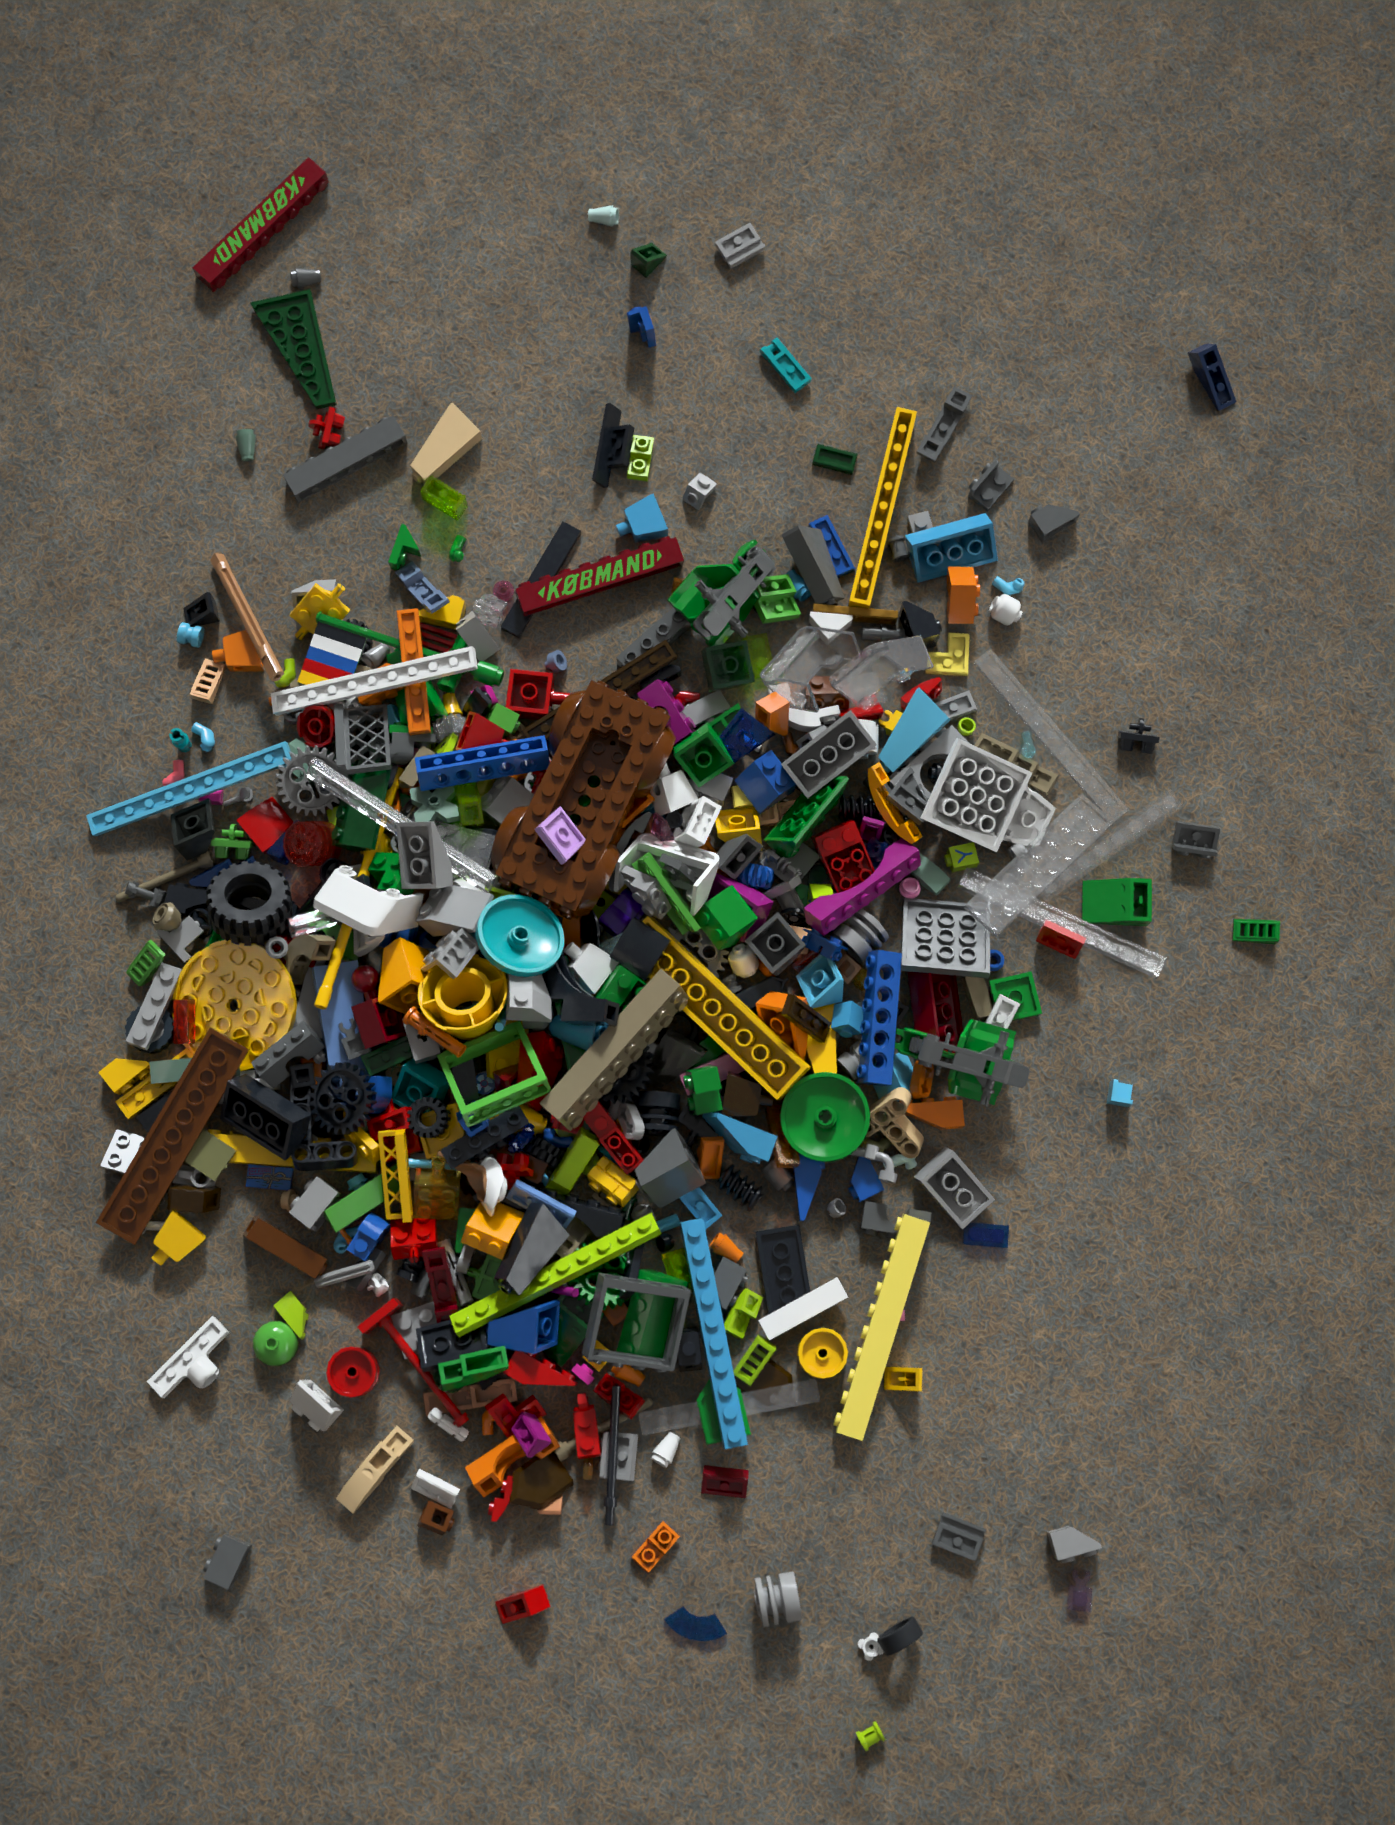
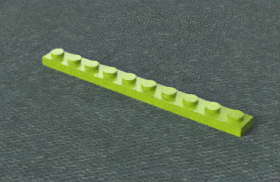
[449,1213,662,1337]

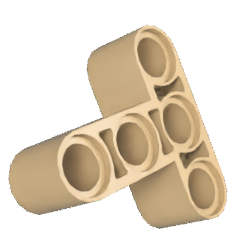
[866,1087,924,1158]

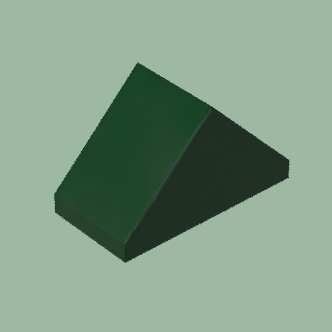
[630,243,667,278]

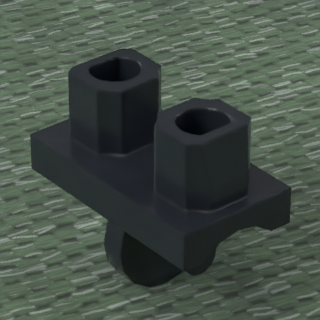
[1118,718,1160,754]

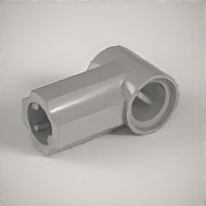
[172,1165,215,1189]

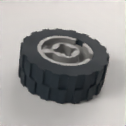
[125,1006,176,1054]

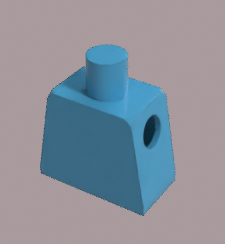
[616,494,668,543]

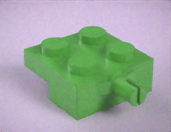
[754,574,801,624]

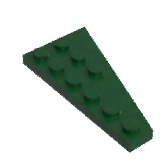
[250,289,337,410]

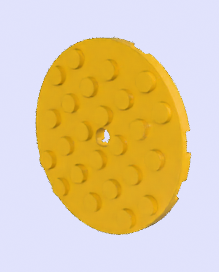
[172,940,297,1071]

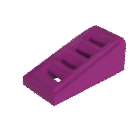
[859,816,885,845]

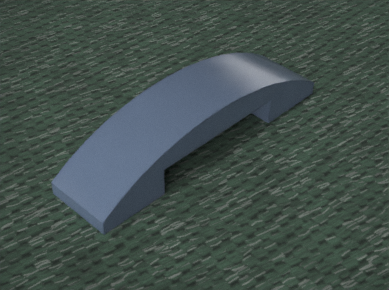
[395,561,450,614]

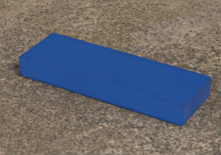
[808,515,855,579]

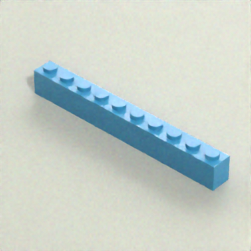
[679,1218,748,1450]

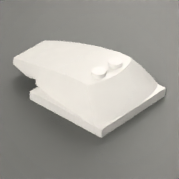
[921,738,1056,852]

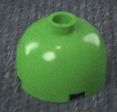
[253,1321,299,1366]

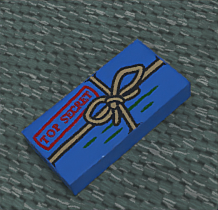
[246,1164,294,1191]

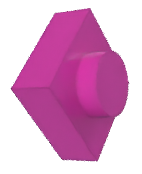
[571,1363,595,1385]

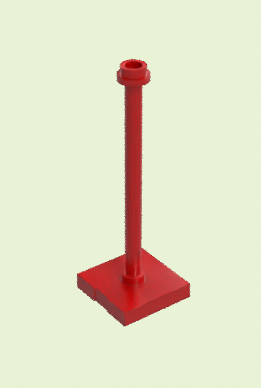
[357,1298,469,1428]

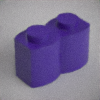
[598,889,645,940]

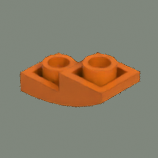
[631,1521,680,1573]

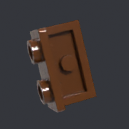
[806,676,850,710]

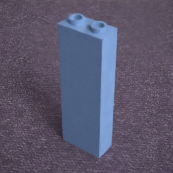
[311,960,376,1096]

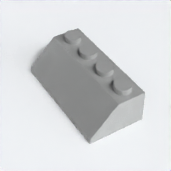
[781,710,877,799]

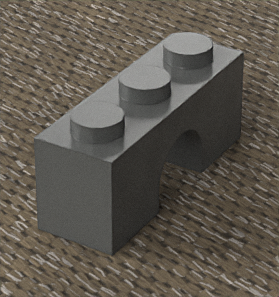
[251,1021,325,1089]
[860,1201,932,1240]

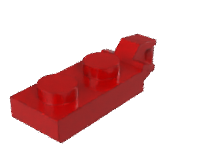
[573,1393,601,1459]

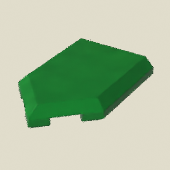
[696,1379,751,1445]

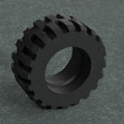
[206,861,293,946]

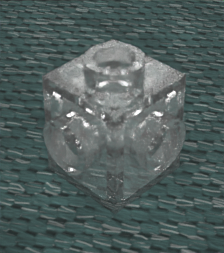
[472,594,508,629]

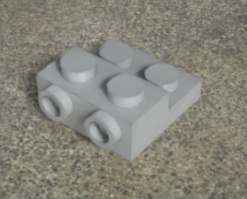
[620,865,672,920]

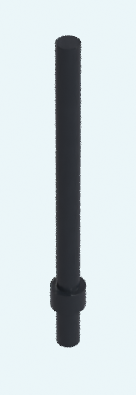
[603,1385,621,1526]

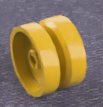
[797,1328,848,1379]

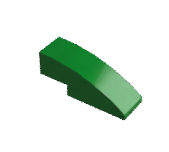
[438,1346,509,1391]

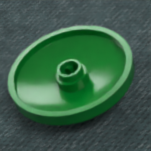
[781,1072,870,1162]

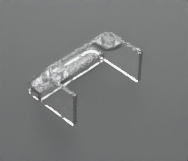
[760,626,863,713]
[829,635,934,710]

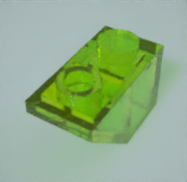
[454,782,484,828]

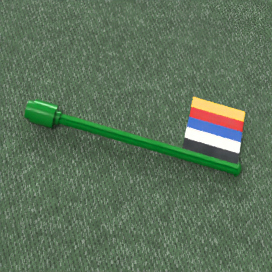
[297,611,504,687]

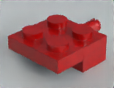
[367,1098,424,1164]
[391,1210,438,1263]

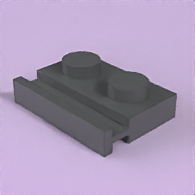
[931,1512,986,1561]

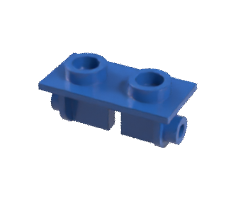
[802,928,848,961]

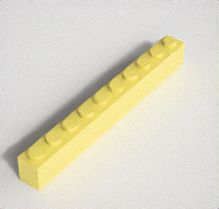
[833,1214,930,1441]

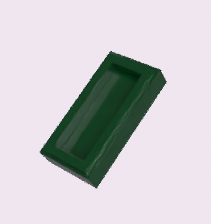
[812,444,858,475]

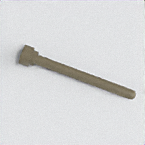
[115,851,215,902]
[555,1398,653,1461]

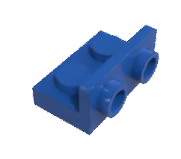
[627,306,656,348]

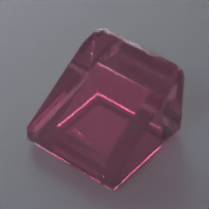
[651,813,675,841]

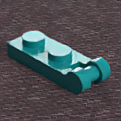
[760,338,812,393]

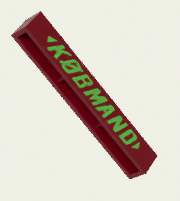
[192,157,329,292]
[515,536,684,617]

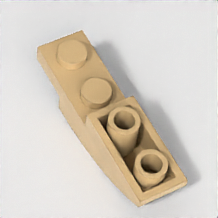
[336,1426,414,1514]

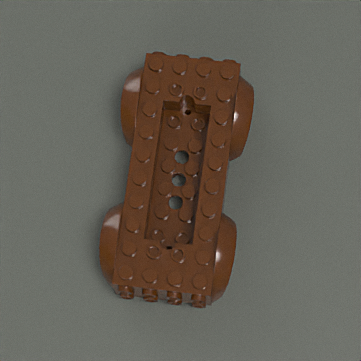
[491,680,676,920]

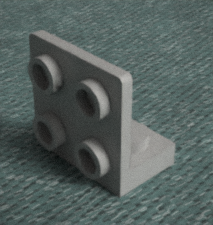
[420,928,479,979]

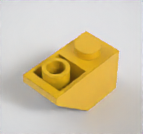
[98,1058,150,1095]

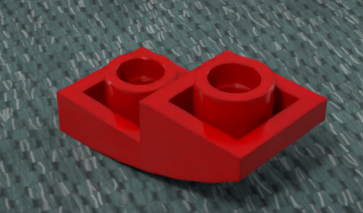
[901,677,942,710]
[593,1373,645,1420]
[488,1475,513,1522]

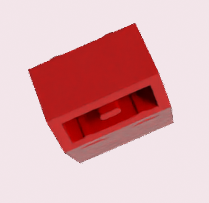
[811,820,875,893]
[503,1351,578,1386]

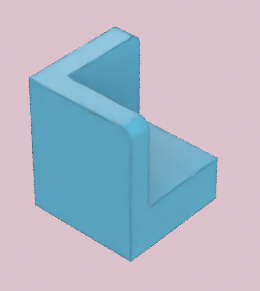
[1106,1079,1133,1107]

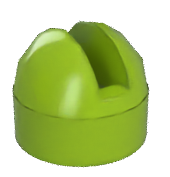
[957,717,976,736]

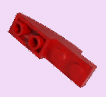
[583,1101,644,1175]

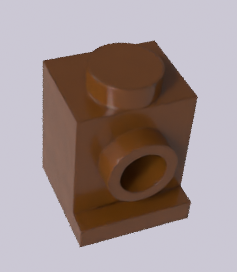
[417,1501,455,1536]

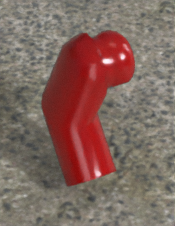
[674,691,700,706]

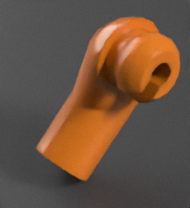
[482,1409,494,1435]

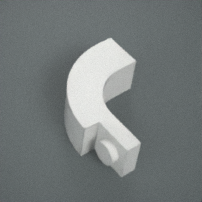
[767,682,840,732]

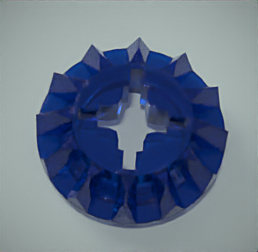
[508,1123,535,1154]

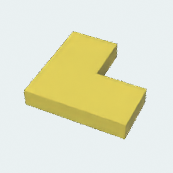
[925,633,970,676]

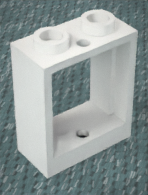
[670,796,722,848]

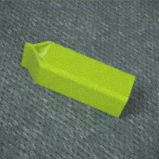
[545,1127,600,1195]

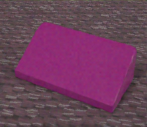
[511,1411,551,1458]

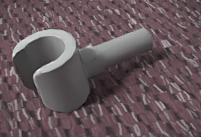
[223,787,253,807]

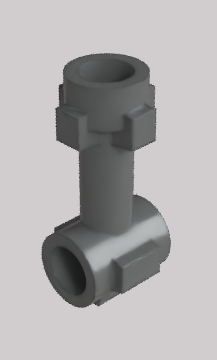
[124,881,167,908]

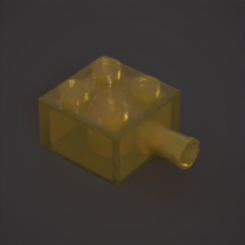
[413,1156,461,1220]

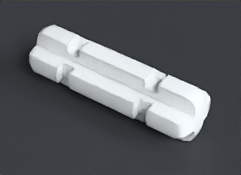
[428,1407,469,1442]

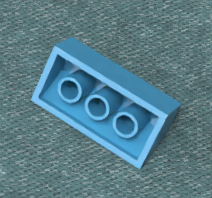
[905,513,998,583]

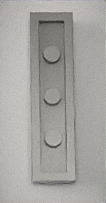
[126,962,182,1051]

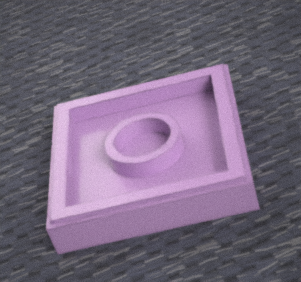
[534,806,586,865]

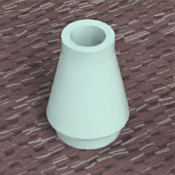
[588,205,619,226]

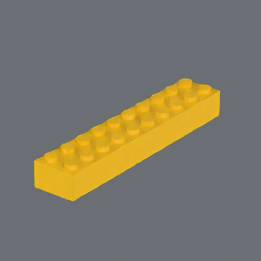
[642,916,811,1100]

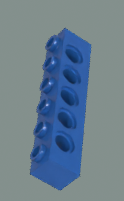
[415,735,550,791]
[857,950,902,1086]

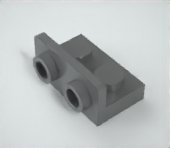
[968,460,1014,512]

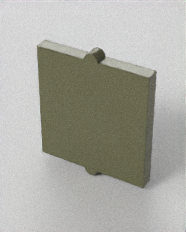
[185,1129,236,1182]

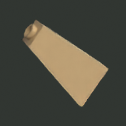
[410,403,482,487]

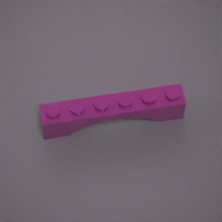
[804,838,921,936]

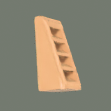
[190,658,226,705]

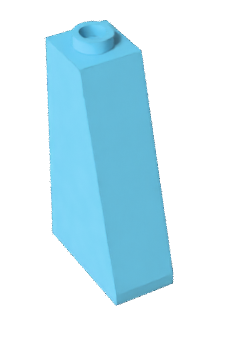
[878,688,951,773]

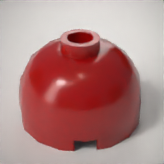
[296,705,335,748]

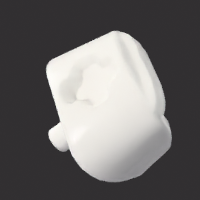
[367,1273,389,1297]

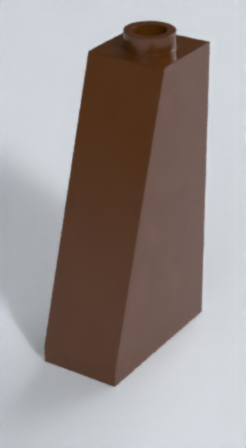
[243,1215,328,1278]

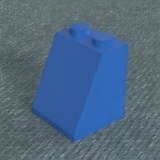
[486,1299,560,1354]

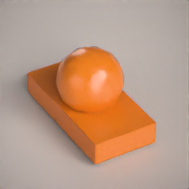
[697,1136,725,1179]

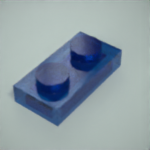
[962,1222,1009,1248]

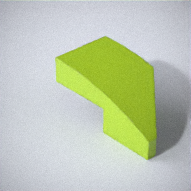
[273,1291,309,1340]

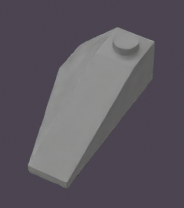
[506,973,552,1022]

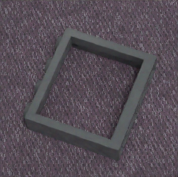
[582,1273,691,1373]

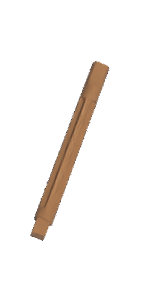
[210,553,284,681]

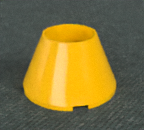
[418,954,508,1040]

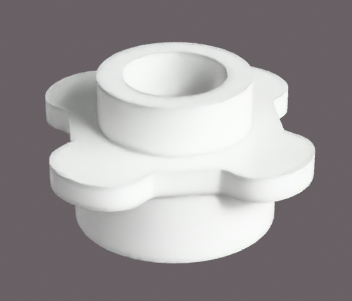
[858,1632,884,1661]

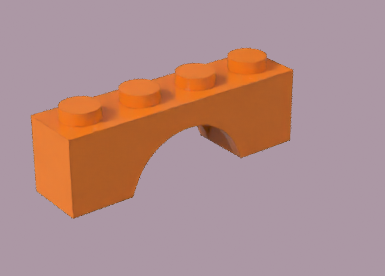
[465,1416,560,1498]

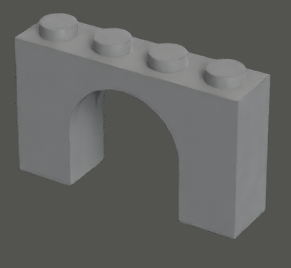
[888,725,969,823]

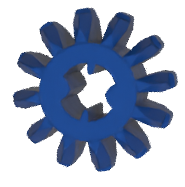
[737,863,774,890]

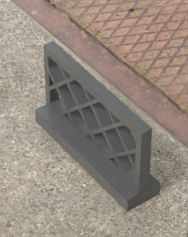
[334,703,391,781]

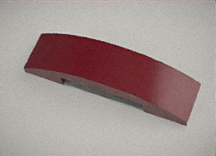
[422,1246,459,1323]

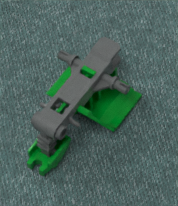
[667,540,776,653]
[895,1019,1030,1106]

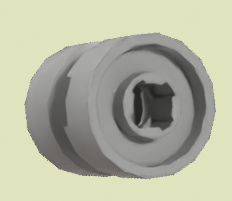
[836,1040,877,1081]

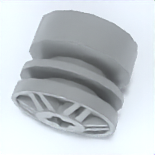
[831,908,890,965]
[754,1571,802,1627]

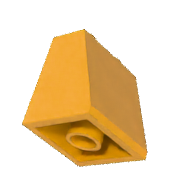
[378,937,429,1014]
[461,1202,525,1260]

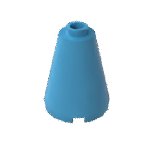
[549,1015,609,1051]

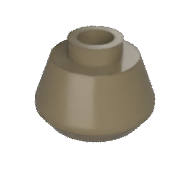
[153,902,182,931]

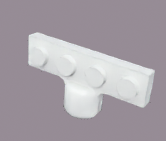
[147,1316,230,1398]

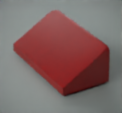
[839,703,884,720]

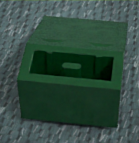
[543,1286,605,1368]

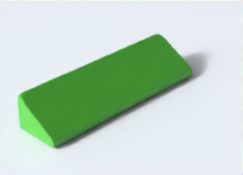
[324,1164,411,1233]

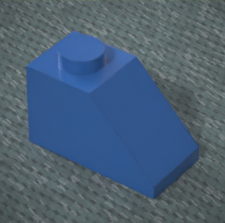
[848,1156,885,1203]

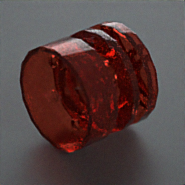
[283,821,342,867]

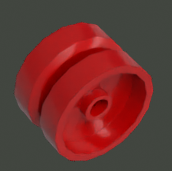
[326,1346,380,1397]

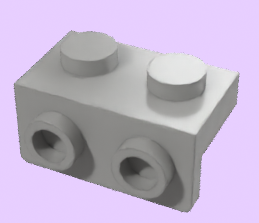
[599,1432,638,1481]

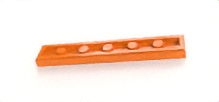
[397,608,431,735]

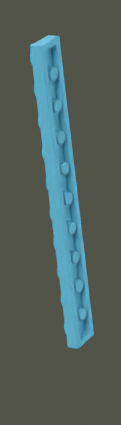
[86,741,291,837]

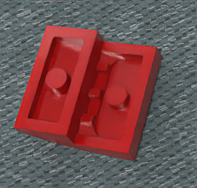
[236,796,299,854]

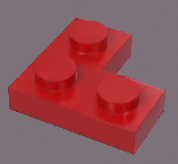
[485,1393,547,1438]

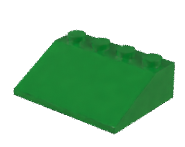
[764,776,849,858]

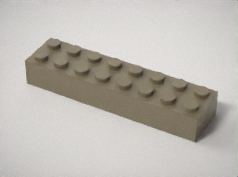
[540,969,689,1131]

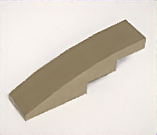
[974,733,1059,796]

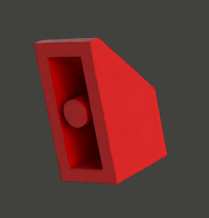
[495,1585,551,1624]

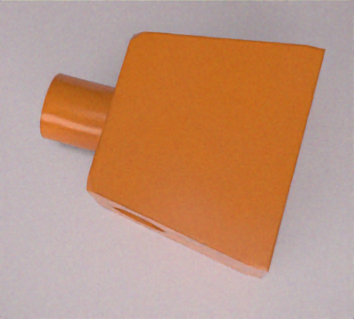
[212,630,264,672]

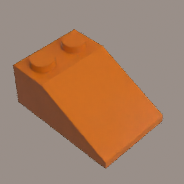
[756,991,808,1061]

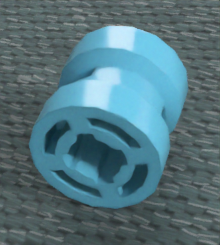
[177,622,204,648]

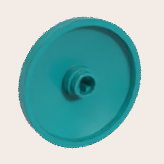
[475,895,564,977]

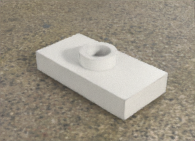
[411,1469,460,1509]

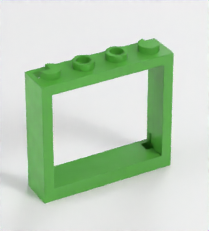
[437,1020,551,1128]

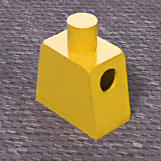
[151,1211,206,1266]

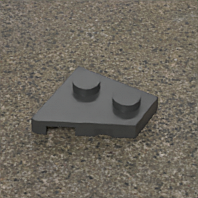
[885,767,929,825]
[659,853,699,886]

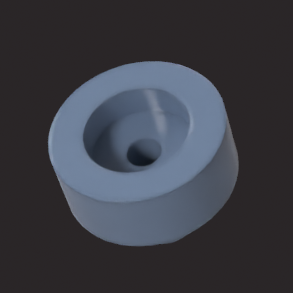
[545,650,567,673]

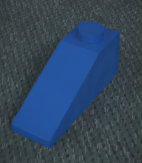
[792,1153,825,1222]

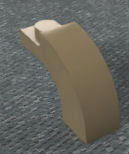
[283,935,336,985]

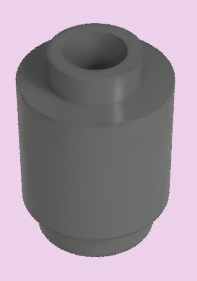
[762,1159,794,1192]

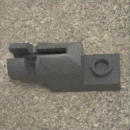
[370,732,436,765]

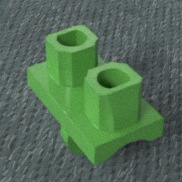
[211,824,254,860]

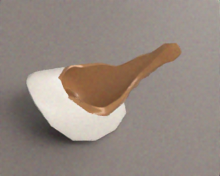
[437,1150,507,1216]

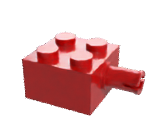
[506,669,571,720]

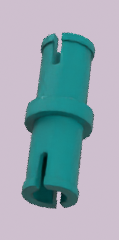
[169,728,192,752]

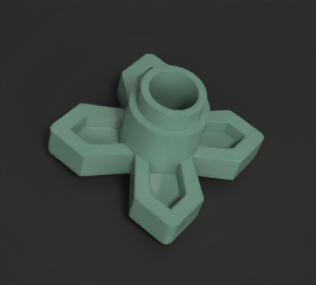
[410,786,460,824]

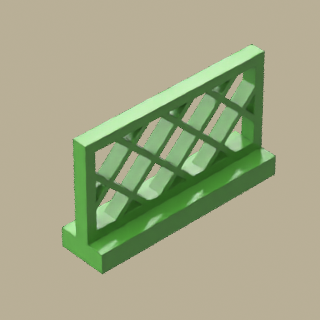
[631,852,701,935]

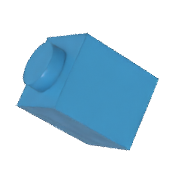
[831,1001,864,1038]

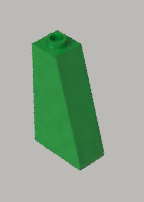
[387,648,449,725]

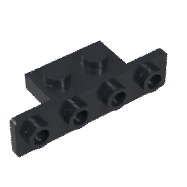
[592,403,635,488]
[441,1106,529,1169]

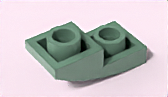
[910,852,951,895]

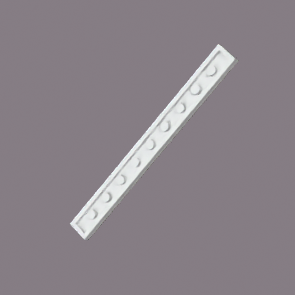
[271,646,478,716]

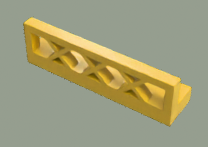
[378,1129,414,1223]

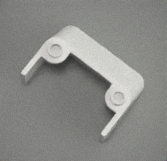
[614,833,719,916]
[313,864,424,936]

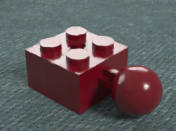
[351,965,406,1049]

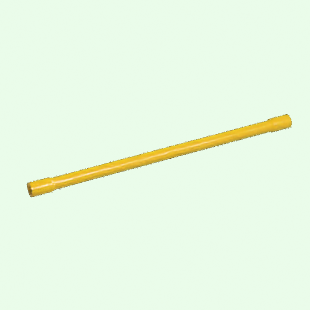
[314,767,404,1010]

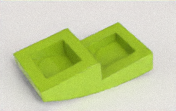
[724,1288,763,1339]

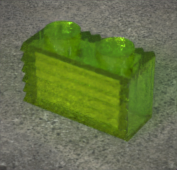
[420,475,468,521]

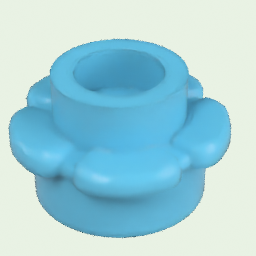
[347,1173,368,1191]

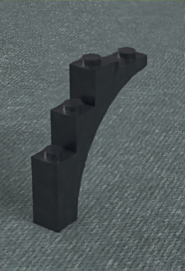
[542,914,620,1026]

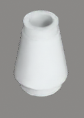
[651,1432,681,1468]

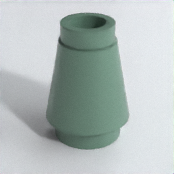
[235,429,256,461]

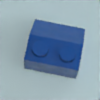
[735,750,796,815]

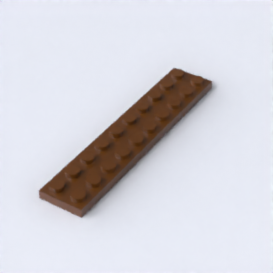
[96,1027,250,1245]

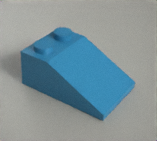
[702,1113,777,1164]

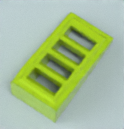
[733,1334,777,1386]

